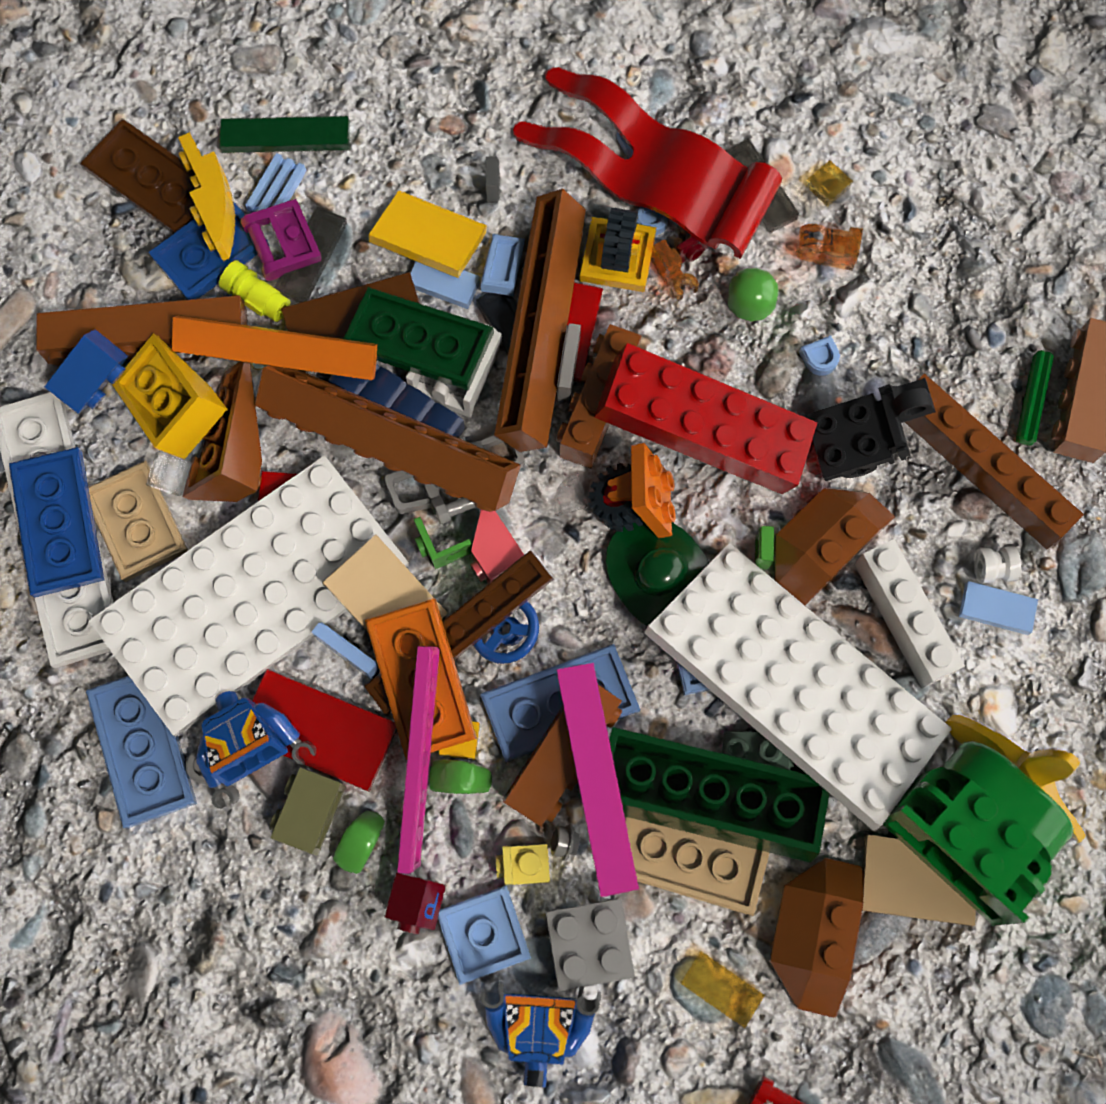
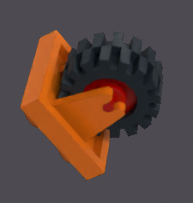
[588,443,676,538]

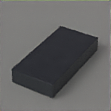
[476,293,517,355]

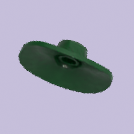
[606,519,709,626]

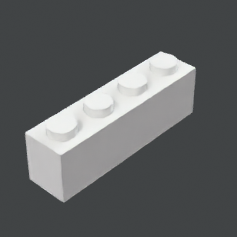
[854,539,965,689]

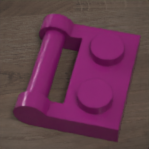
[240,199,321,281]

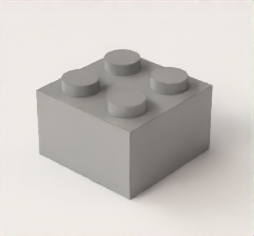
[546,899,635,991]

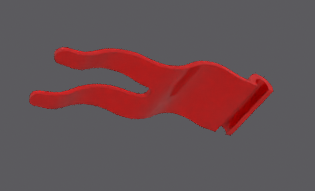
[513,67,782,259]

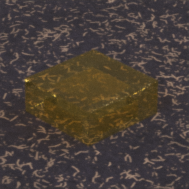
[805,160,853,207]

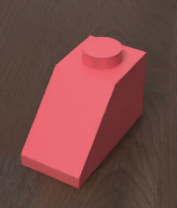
[470,510,524,584]

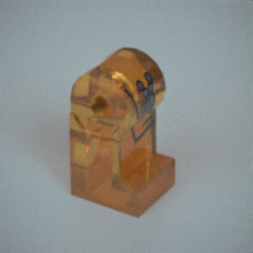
[795,224,863,271]

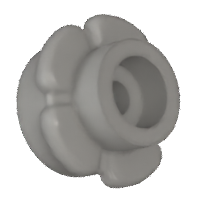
[551,824,580,861]

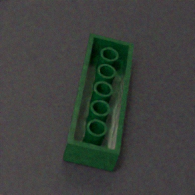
[609,727,830,863]

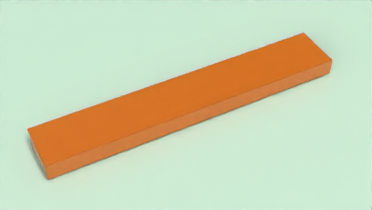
[172,315,378,380]

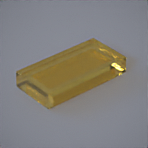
[680,951,765,1028]

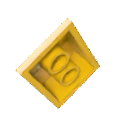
[113,334,227,460]

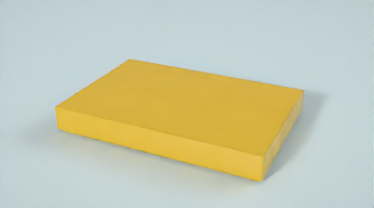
[369,190,487,278]

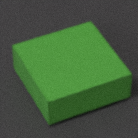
[755,526,774,570]

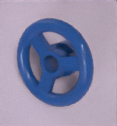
[473,601,539,664]

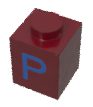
[384,872,446,935]

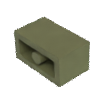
[270,768,346,856]

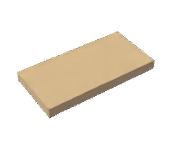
[625,817,769,916]

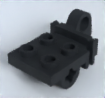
[806,378,936,481]

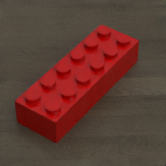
[594,343,817,494]

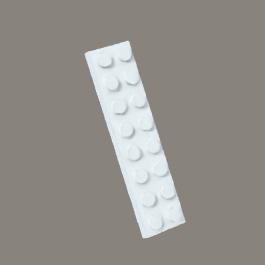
[0,392,114,669]

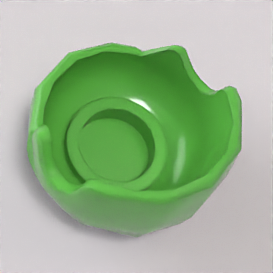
[728,267,778,322]

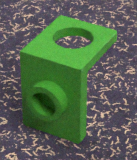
[414,517,472,570]

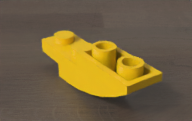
[178,132,235,261]

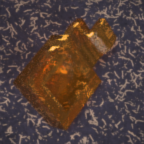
[651,239,699,301]

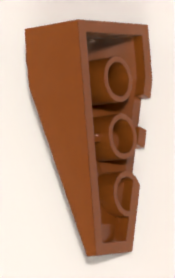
[183,361,262,502]

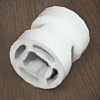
[974,546,1021,584]

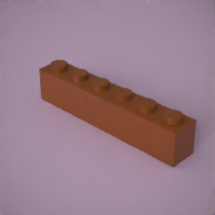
[36,295,248,366]
[905,373,1084,550]

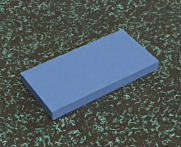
[480,644,640,763]
[86,676,197,829]

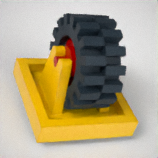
[580,207,656,292]

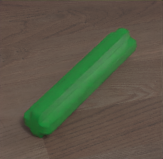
[1015,350,1054,446]

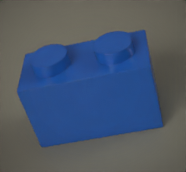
[44,329,128,414]

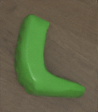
[428,759,492,794]
[333,810,385,874]

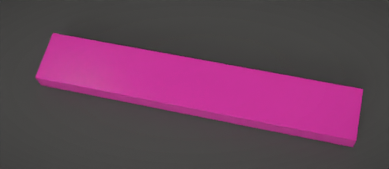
[397,646,440,874]
[557,663,639,897]

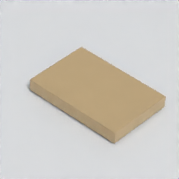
[88,460,188,582]
[322,534,447,632]
[862,835,976,926]

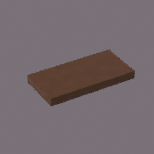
[80,118,196,234]
[281,272,419,372]

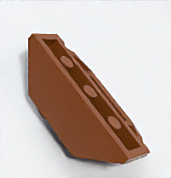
[774,488,895,606]
[769,858,864,1018]

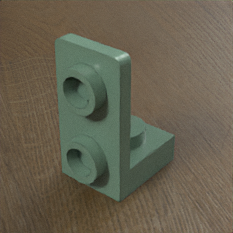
[722,731,806,774]

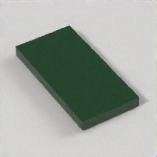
[343,287,494,391]

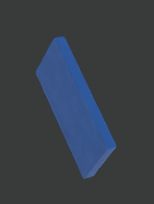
[9,447,105,598]

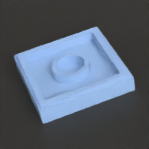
[438,885,531,985]

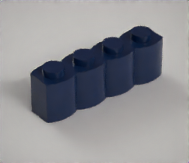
[328,363,465,438]

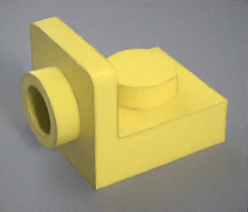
[496,844,550,886]

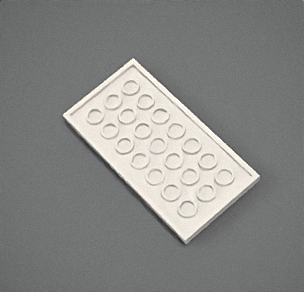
[88,455,409,737]
[644,543,952,832]

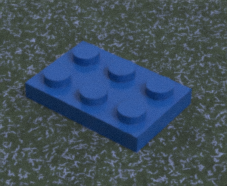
[148,201,270,300]

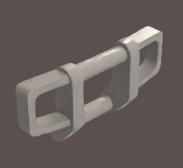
[385,435,525,524]

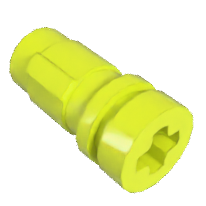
[219,260,291,322]

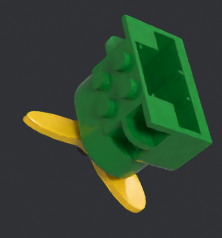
[883,715,1086,926]

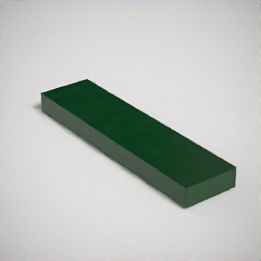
[220,116,350,153]

